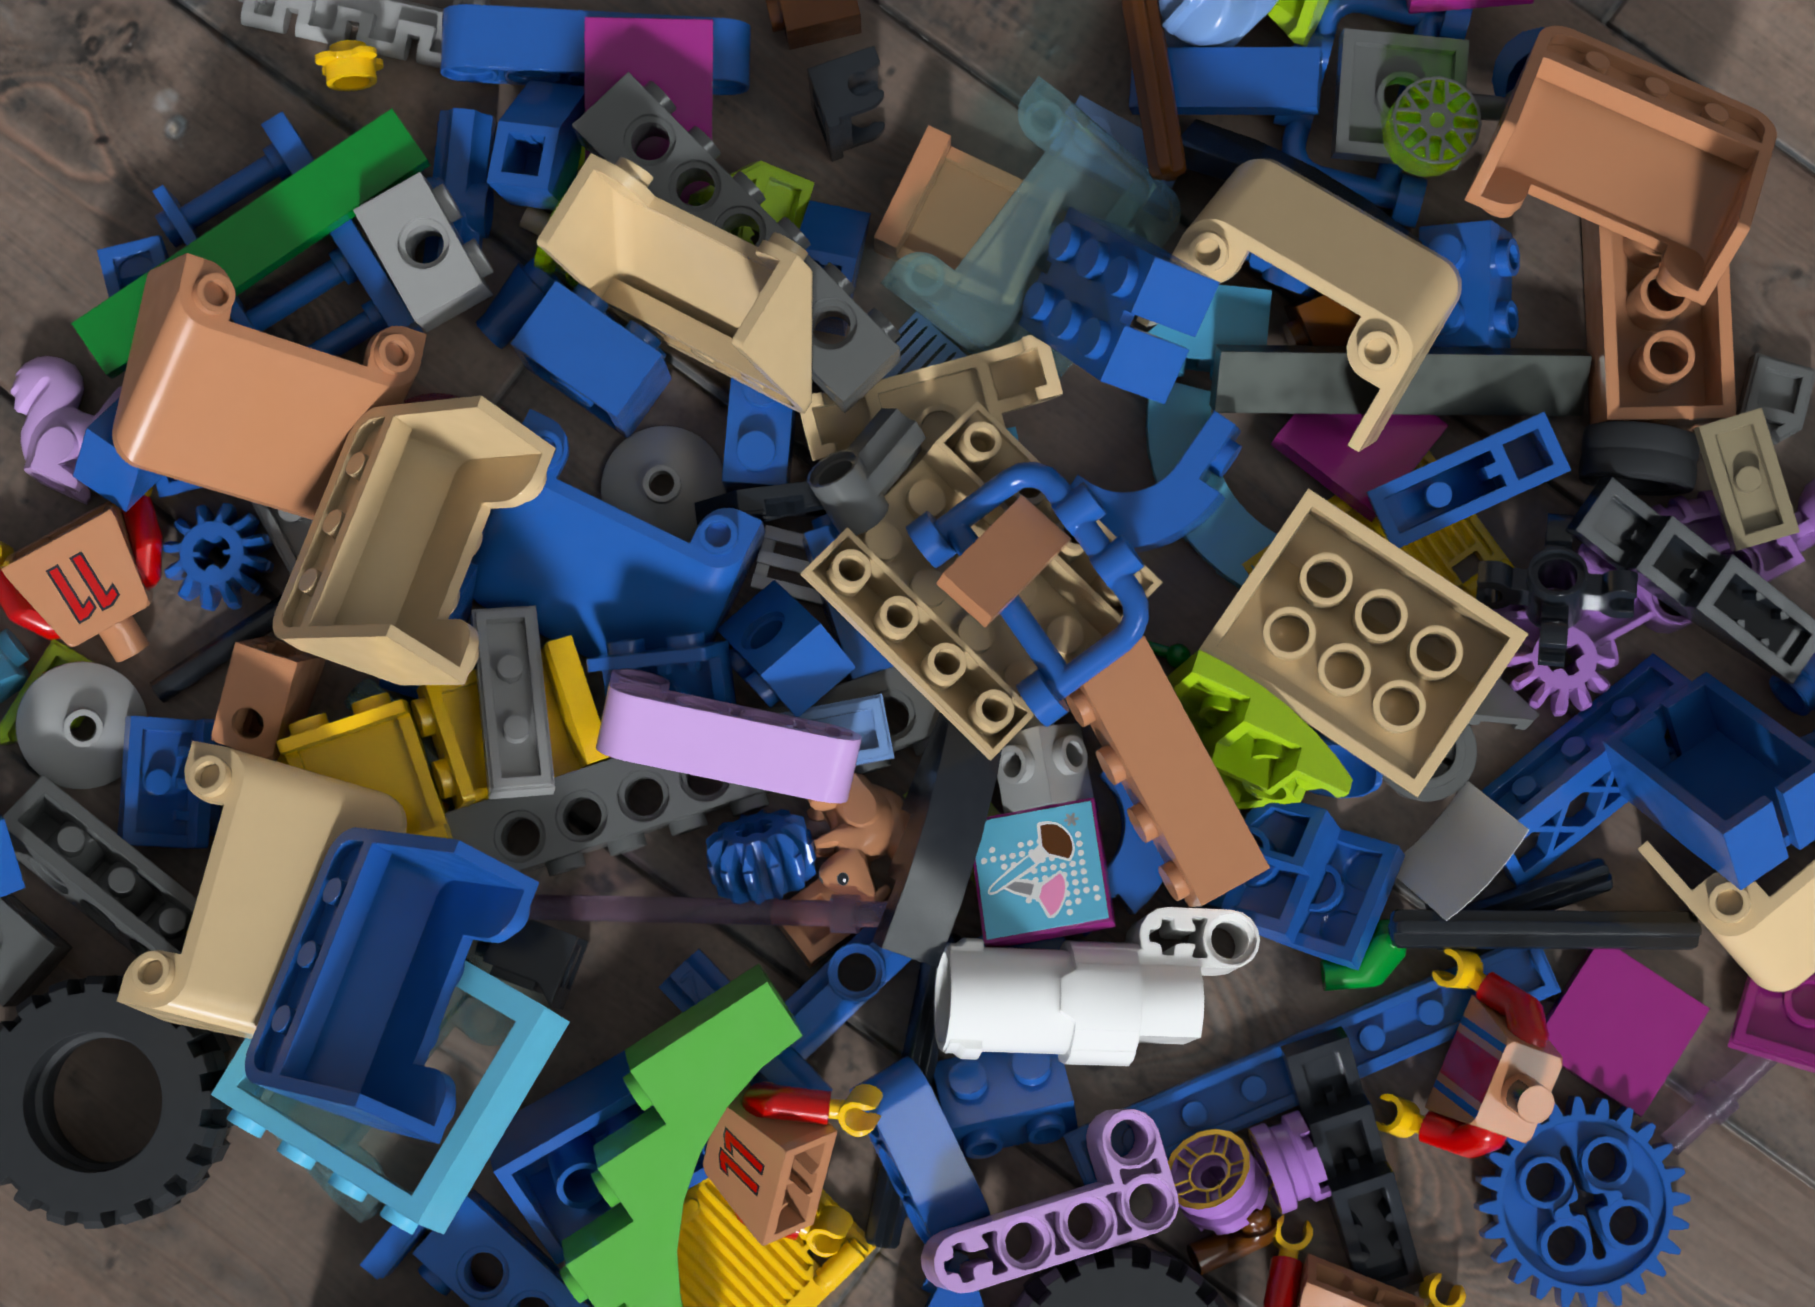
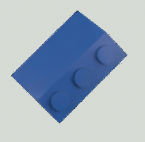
[490,1050,708,1264]

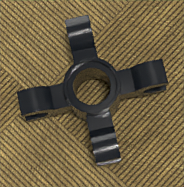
[1476,513,1638,667]

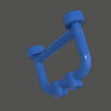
[1273,0,1473,228]
[906,462,1149,727]

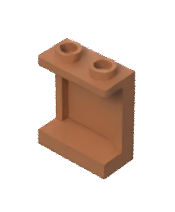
[874,125,1067,315]

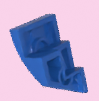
[1180,802,1406,971]

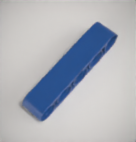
[440,4,751,95]

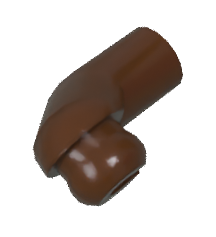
[1187,1203,1277,1275]

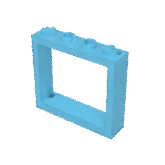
[211,960,570,1235]

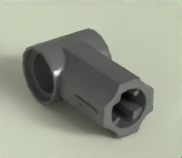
[807,408,926,536]

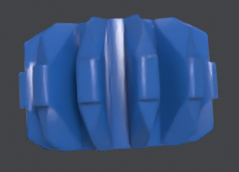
[163,503,274,612]
[706,809,816,905]

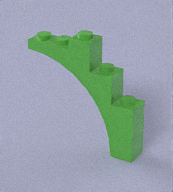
[559,964,803,1307]

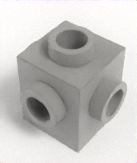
[997,716,1093,814]

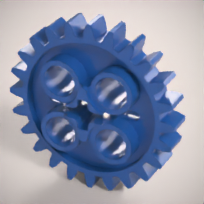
[1474,1095,1691,1307]

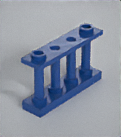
[152,111,424,357]

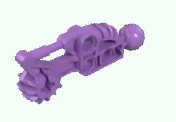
[1492,478,1815,716]

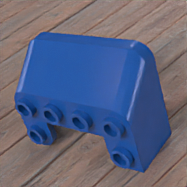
[245,827,539,1144]

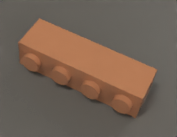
[1066,636,1270,907]

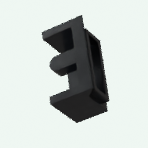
[475,918,590,1010]

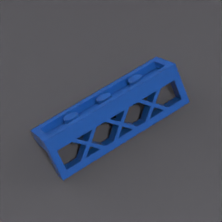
[1481,653,1692,887]

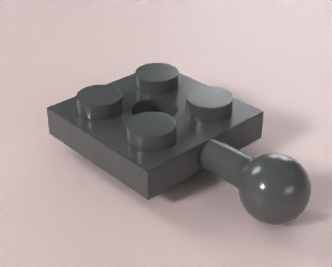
[1331,28,1513,170]

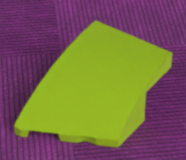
[1167,649,1353,810]

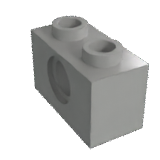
[353,172,494,332]

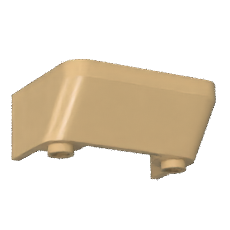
[1136,158,1462,452]
[1638,841,1815,992]

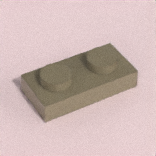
[1694,408,1800,552]

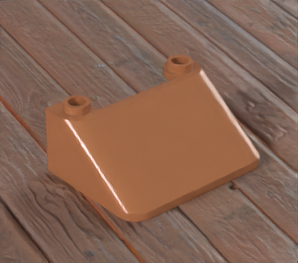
[1465,26,1777,306]
[112,253,427,520]

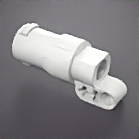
[934,907,1260,1066]

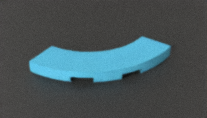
[1145,382,1277,589]

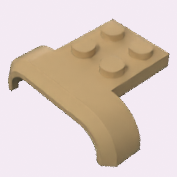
[800,335,1063,490]

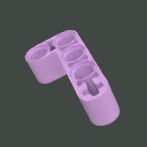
[596,669,862,803]
[921,1109,1179,1293]

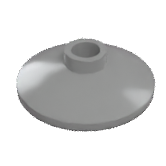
[601,426,727,543]
[16,661,147,789]

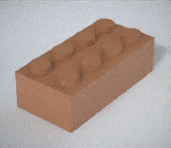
[1581,218,1736,432]

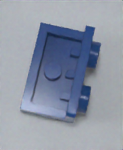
[1419,220,1520,348]
[586,631,736,704]
[117,716,225,849]
[934,1052,1078,1159]

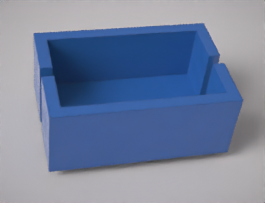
[1018,207,1220,405]
[1603,672,1815,890]

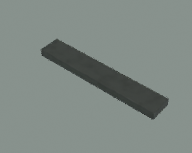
[1209,344,1592,416]

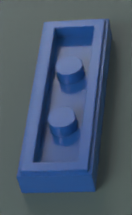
[1129,47,1323,115]

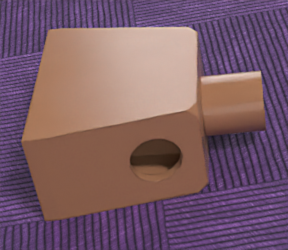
[211,636,326,760]

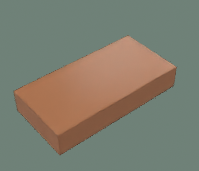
[936,495,1071,628]

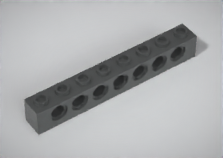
[445,667,940,877]

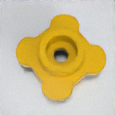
[315,40,384,91]

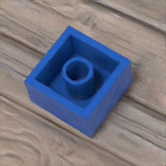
[510,281,672,438]

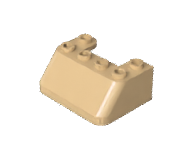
[273,396,556,685]

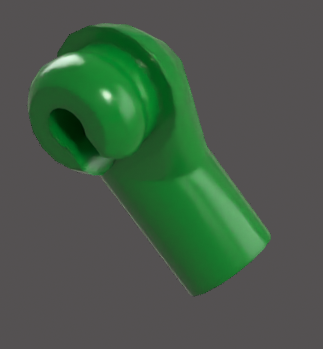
[1320,919,1407,991]

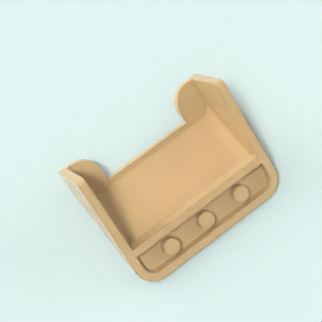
[537,153,813,414]
[117,741,407,1039]

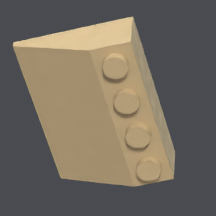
[1199,488,1528,797]

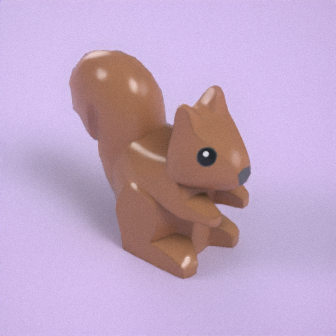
[806,773,911,906]

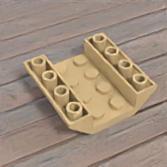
[800,401,1163,761]

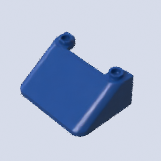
[471,409,766,658]

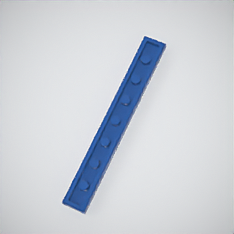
[1063,949,1562,1186]

